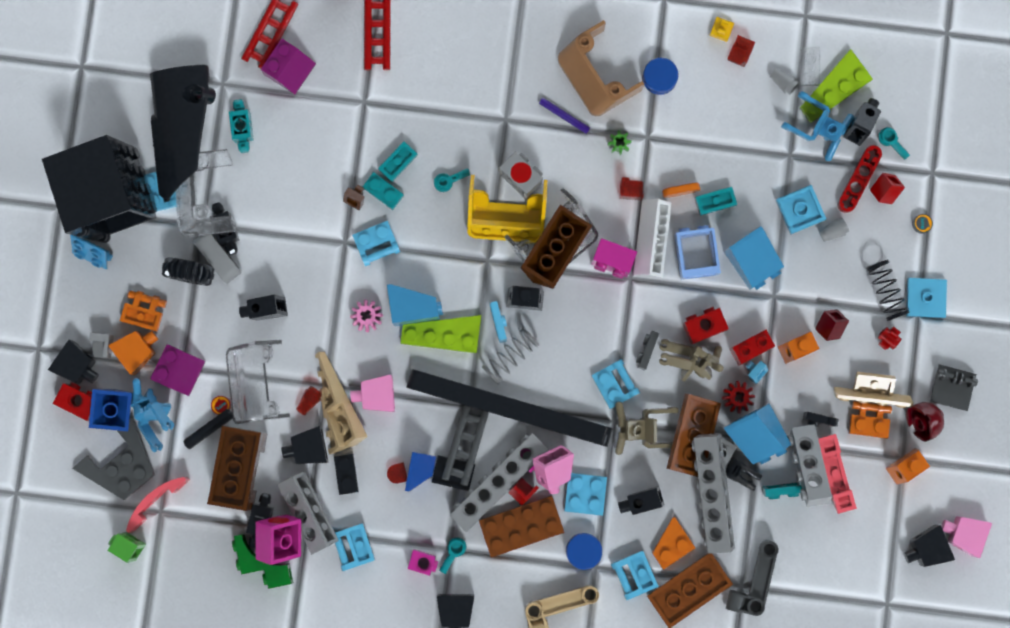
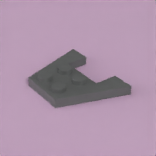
[72,418,155,500]

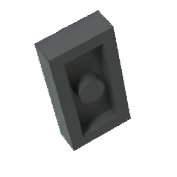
[636,331,659,370]

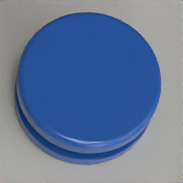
[642,58,679,95]
[566,533,602,570]

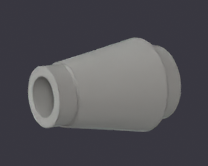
[770,68,799,95]
[819,218,849,242]

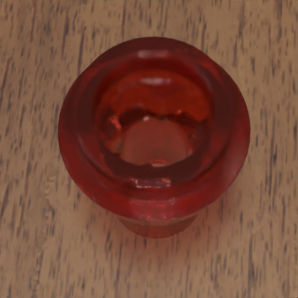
[296,386,322,415]

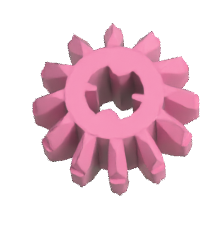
[350,300,383,332]

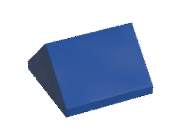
[89,389,132,431]

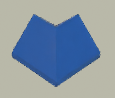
[405,452,436,492]

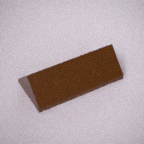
[521,205,592,289]

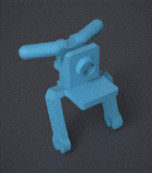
[781,91,854,161]
[131,378,174,452]

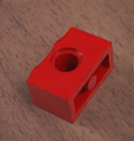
[683,307,729,345]
[729,330,775,366]
[52,382,92,421]

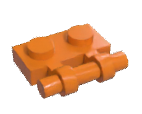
[120,290,167,332]
[848,401,892,439]

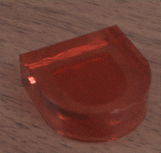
[387,462,408,484]

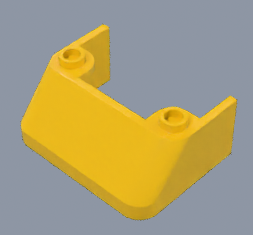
[467,175,548,243]

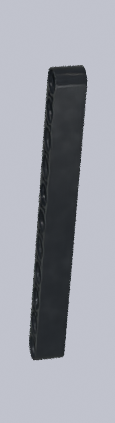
[406,369,613,447]

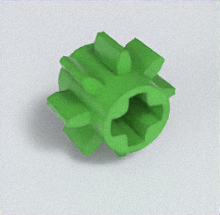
[607,131,632,155]

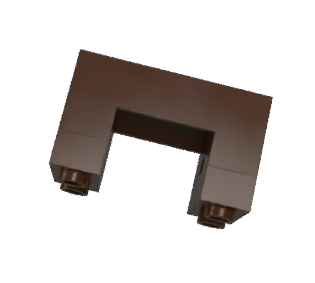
[207,426,268,511]

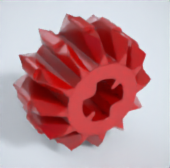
[722,381,755,414]

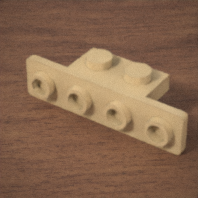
[834,372,913,408]

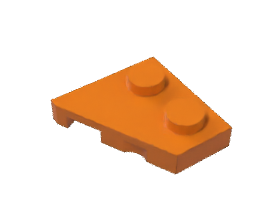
[652,517,695,570]

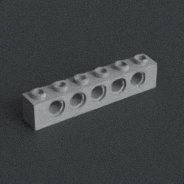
[449,433,549,532]
[692,433,735,553]

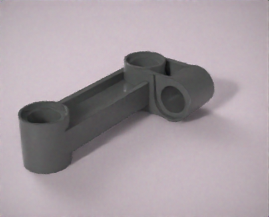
[725,540,779,616]

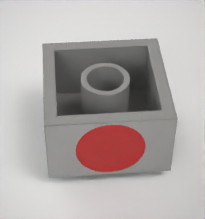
[499,151,543,200]

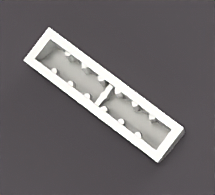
[633,199,672,278]

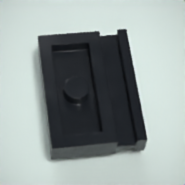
[432,455,475,491]

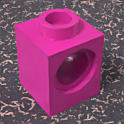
[408,549,439,576]

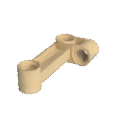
[525,585,599,628]

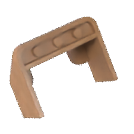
[558,20,644,116]

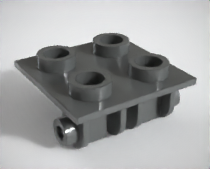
[930,364,978,411]

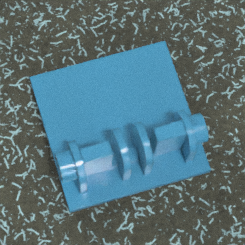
[70,235,113,270]

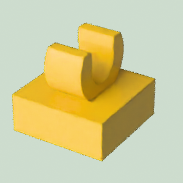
[709,17,734,42]

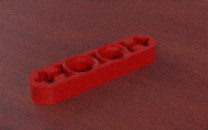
[837,145,882,213]

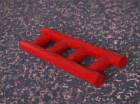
[241,0,299,69]
[364,0,391,71]

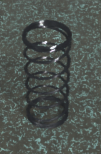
[866,259,910,321]

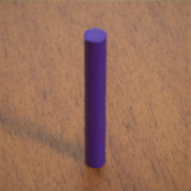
[539,98,590,134]

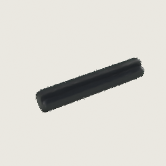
[183,409,234,449]

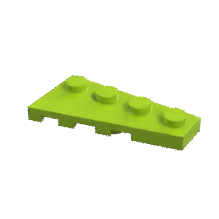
[800,49,873,123]
[400,315,481,353]

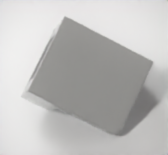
[89,333,114,359]

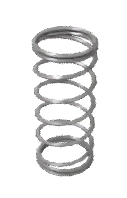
[482,328,539,384]

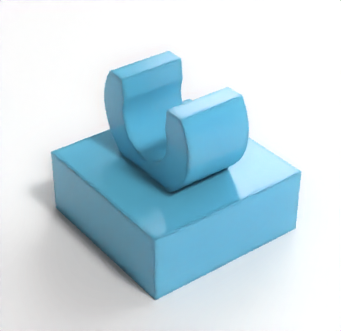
[745,360,769,384]

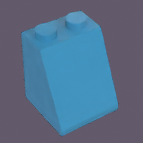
[724,226,784,290]
[387,284,443,326]
[724,403,791,465]

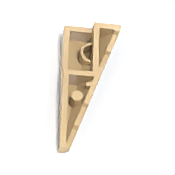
[315,352,368,455]

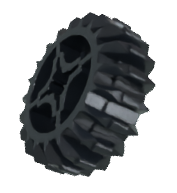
[162,257,214,286]

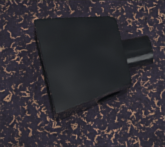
[843,98,881,146]
[506,286,544,311]
[239,294,288,321]
[48,340,99,384]
[281,426,329,464]
[618,486,665,515]
[903,524,955,567]
[437,594,474,628]

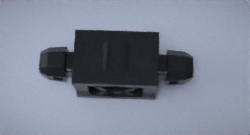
[210,202,240,255]
[246,493,274,548]

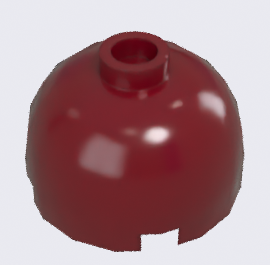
[906,402,944,442]

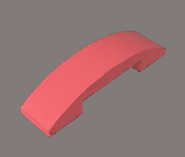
[818,434,857,514]
[126,477,190,533]

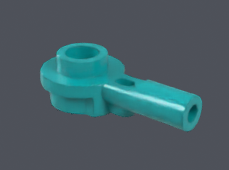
[878,127,910,160]
[434,168,471,193]
[439,537,467,574]

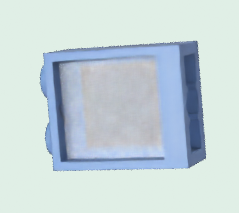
[674,225,721,280]

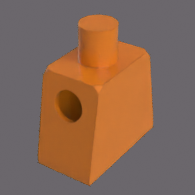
[108,330,159,376]
[778,332,820,364]
[885,448,930,484]

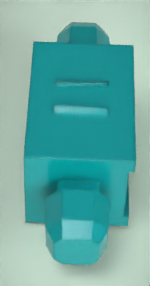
[229,99,254,153]

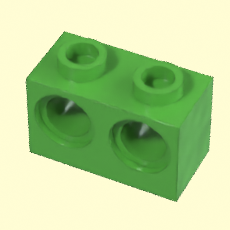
[107,532,146,563]

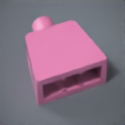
[350,375,395,412]
[533,445,574,494]
[941,516,992,558]

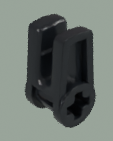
[726,457,762,491]

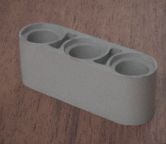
[193,230,242,284]

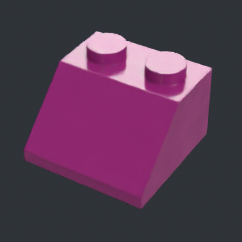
[261,39,316,95]
[150,344,206,396]

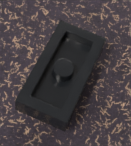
[334,454,359,495]

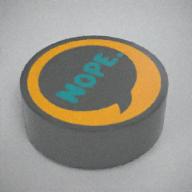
[912,214,933,234]

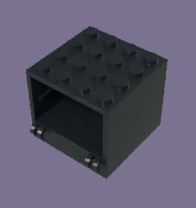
[42,135,157,243]

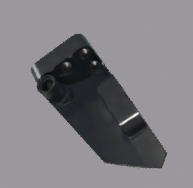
[150,65,216,201]

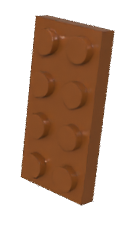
[666,393,721,477]
[479,496,564,558]
[647,553,733,628]

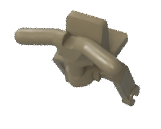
[659,339,724,382]
[615,401,679,455]

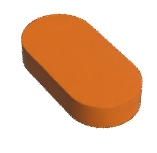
[662,182,701,198]

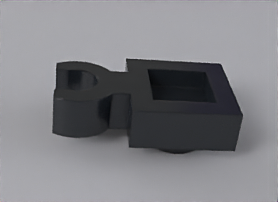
[802,412,839,427]

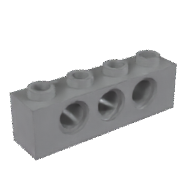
[788,424,832,507]
[277,471,339,555]

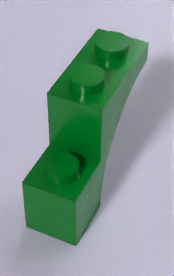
[232,534,294,589]

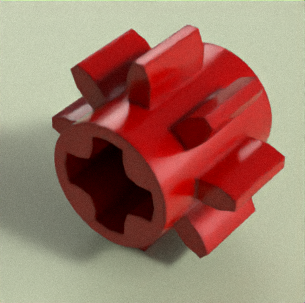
[877,327,902,350]

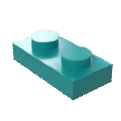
[378,141,418,182]
[362,172,404,210]
[695,187,737,216]
[762,482,802,499]

